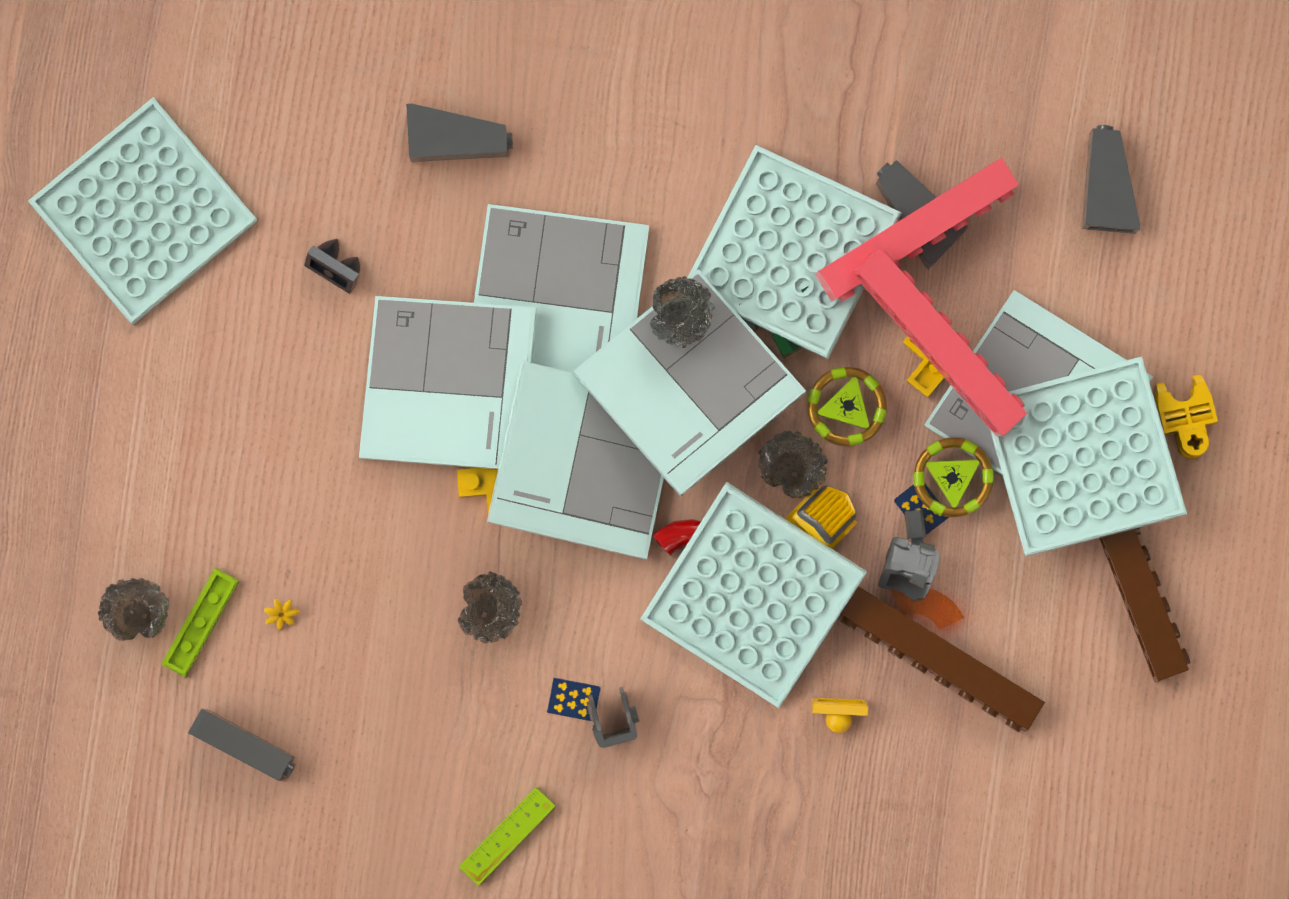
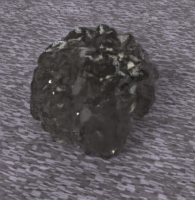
[650,276,714,348]
[758,430,828,499]
[458,571,522,644]
[98,578,169,641]

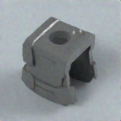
[878,537,939,601]
[586,687,639,748]

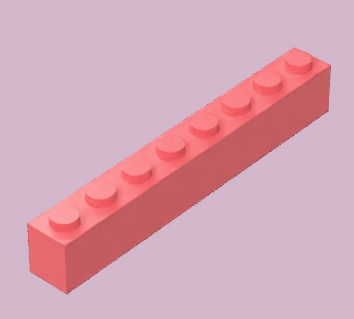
[815,158,1019,302]
[851,248,1028,436]

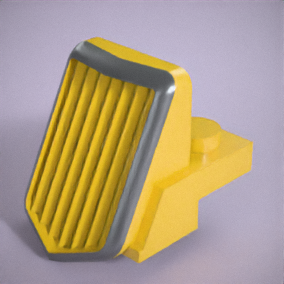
[785,485,858,549]

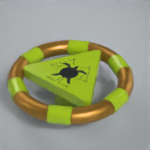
[807,367,887,446]
[913,437,994,517]

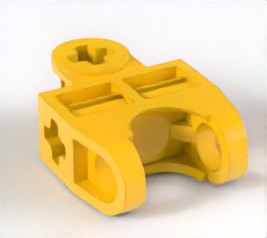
[1154,374,1218,459]

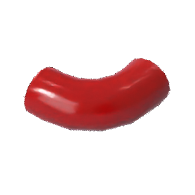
[652,519,701,556]

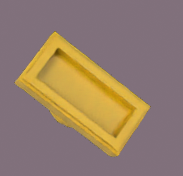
[811,697,868,733]

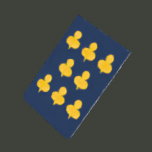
[894,484,949,535]
[547,678,600,721]

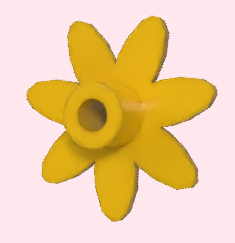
[264,599,300,630]

